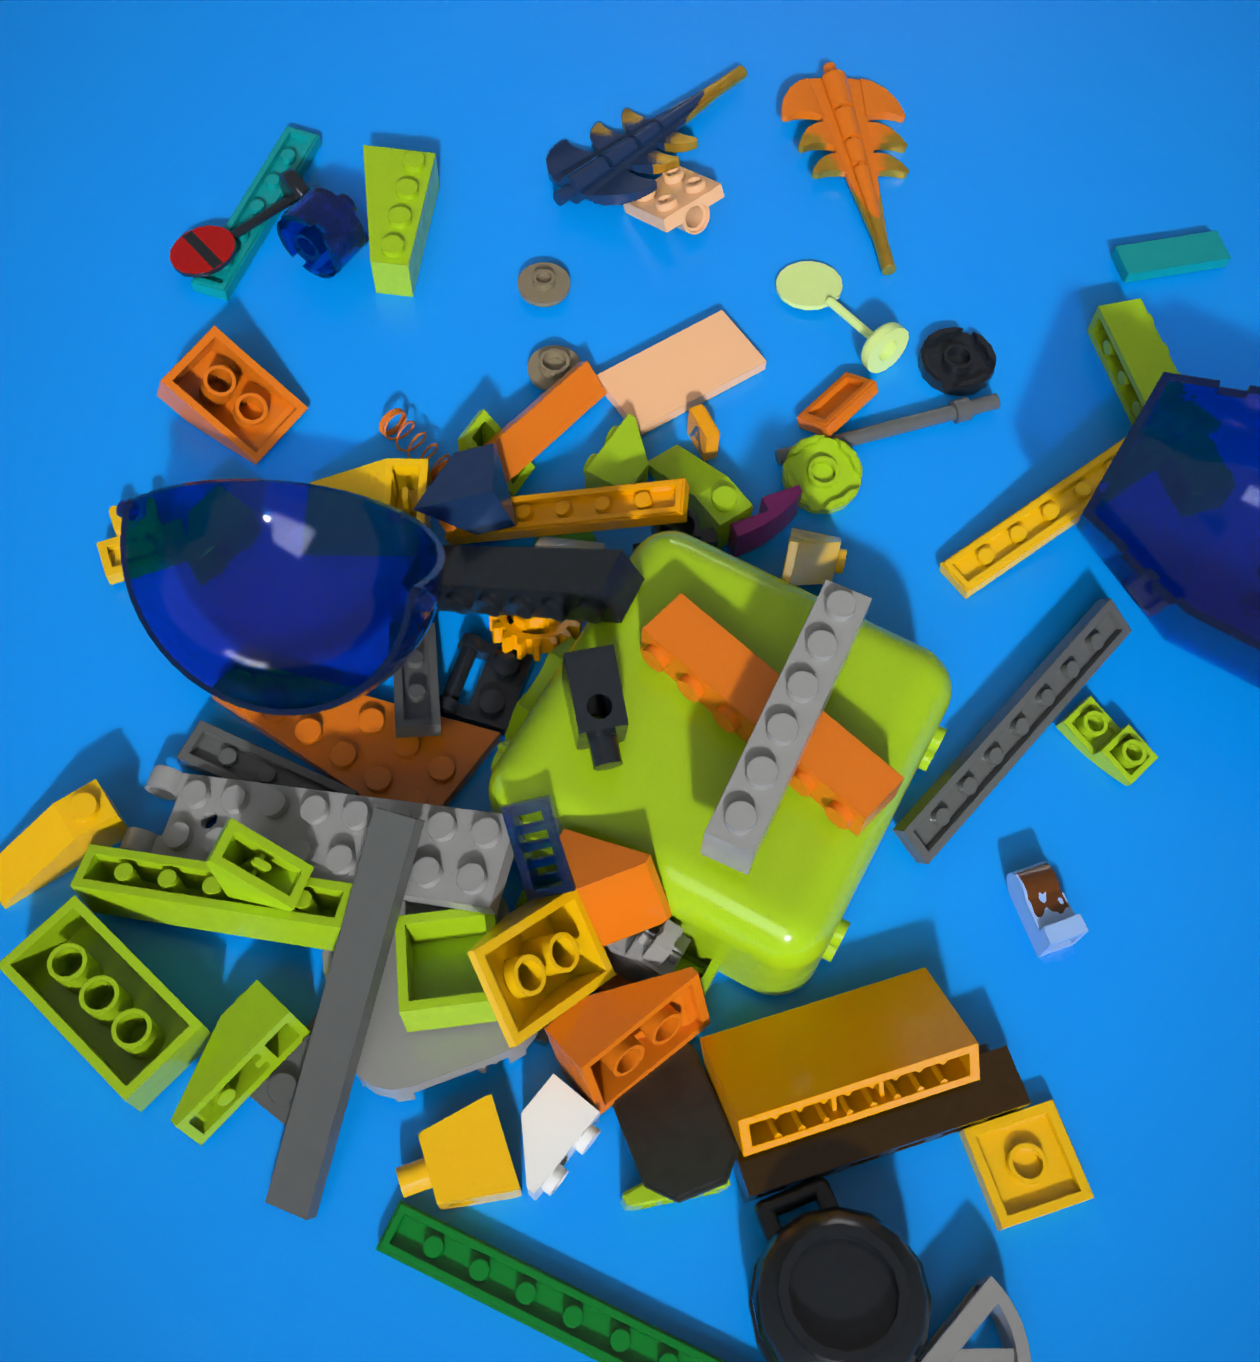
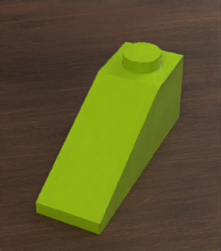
[648,445,753,549]
[170,980,311,1146]

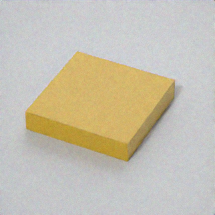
[959,1100,1095,1231]

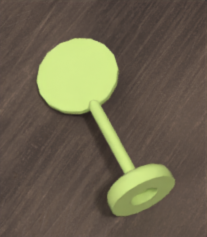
[776,261,909,373]

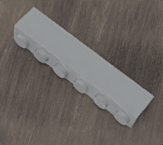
[700,579,872,875]

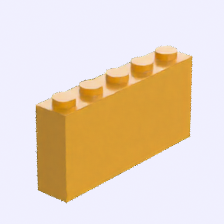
[700,967,980,1157]

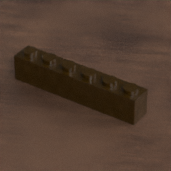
[733,1043,1031,1203]

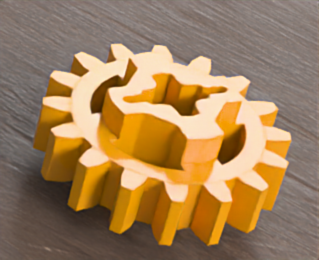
[489,615,582,661]

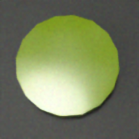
[782,435,862,514]

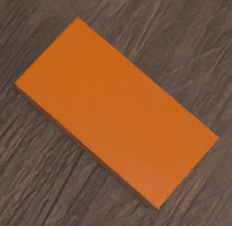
[797,372,878,438]

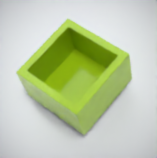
[395,909,498,1032]

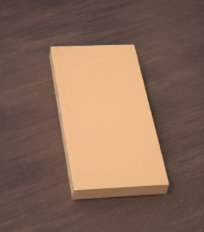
[596,310,767,436]

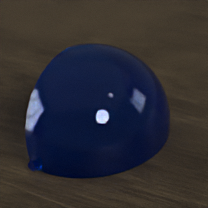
[116,479,445,716]

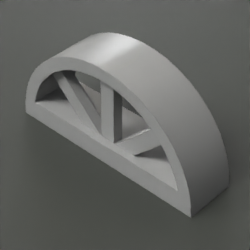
[916,1276,1031,1362]

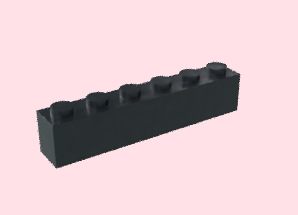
[404,544,645,624]

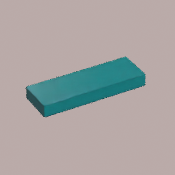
[1111,230,1231,283]

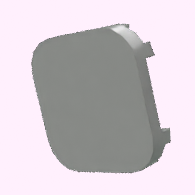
[322,897,538,1102]

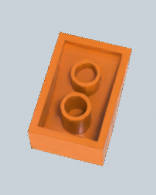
[157,325,308,465]
[544,967,711,1115]

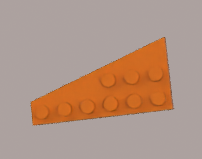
[210,661,501,807]

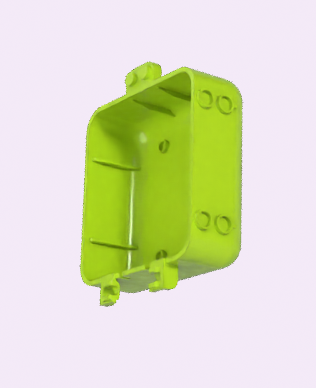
[488,531,952,997]

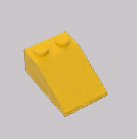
[467,886,616,1048]

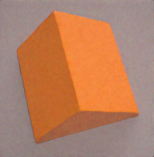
[559,829,672,947]

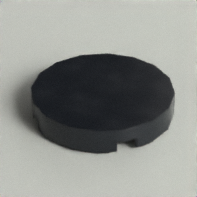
[918,327,996,396]

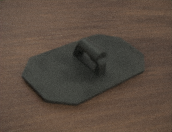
[612,1042,740,1203]

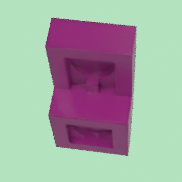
[727,485,803,557]

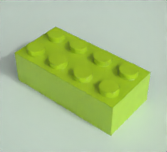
[0,895,212,1112]

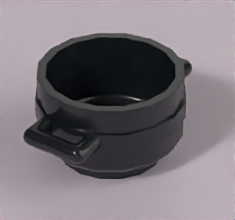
[748,1177,932,1362]

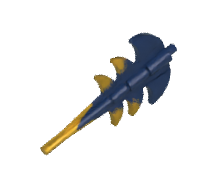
[546,65,747,206]

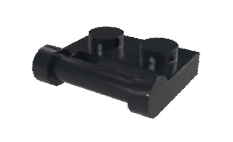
[439,633,535,736]

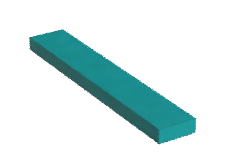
[191,126,322,301]

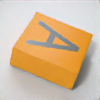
[687,404,720,462]

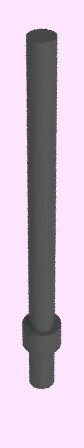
[775,393,1000,465]

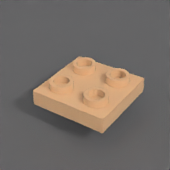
[623,166,724,235]

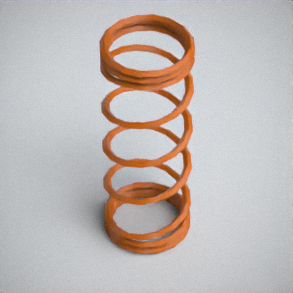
[379,408,450,482]

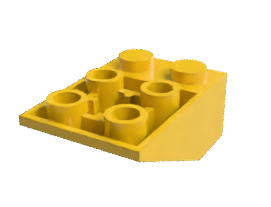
[303,458,432,556]

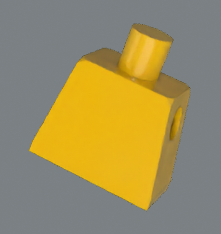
[396,1094,522,1210]

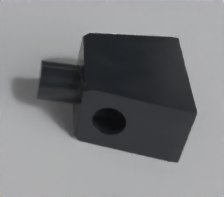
[562,644,628,771]

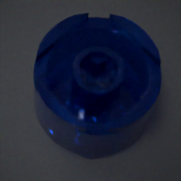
[276,185,369,279]

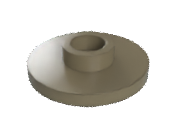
[518,262,570,307]
[528,345,581,391]

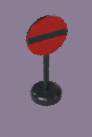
[170,168,319,278]

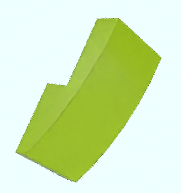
[1055,696,1158,786]

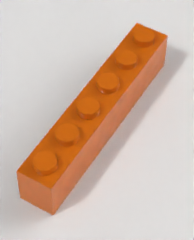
[640,593,904,837]

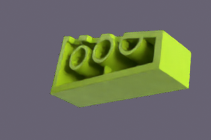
[363,145,440,297]

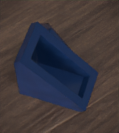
[413,442,518,535]

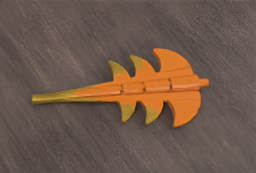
[780,62,909,275]

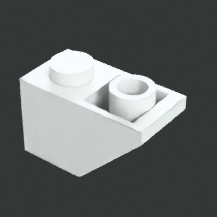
[521,1073,601,1200]

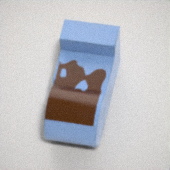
[1007,861,1089,957]

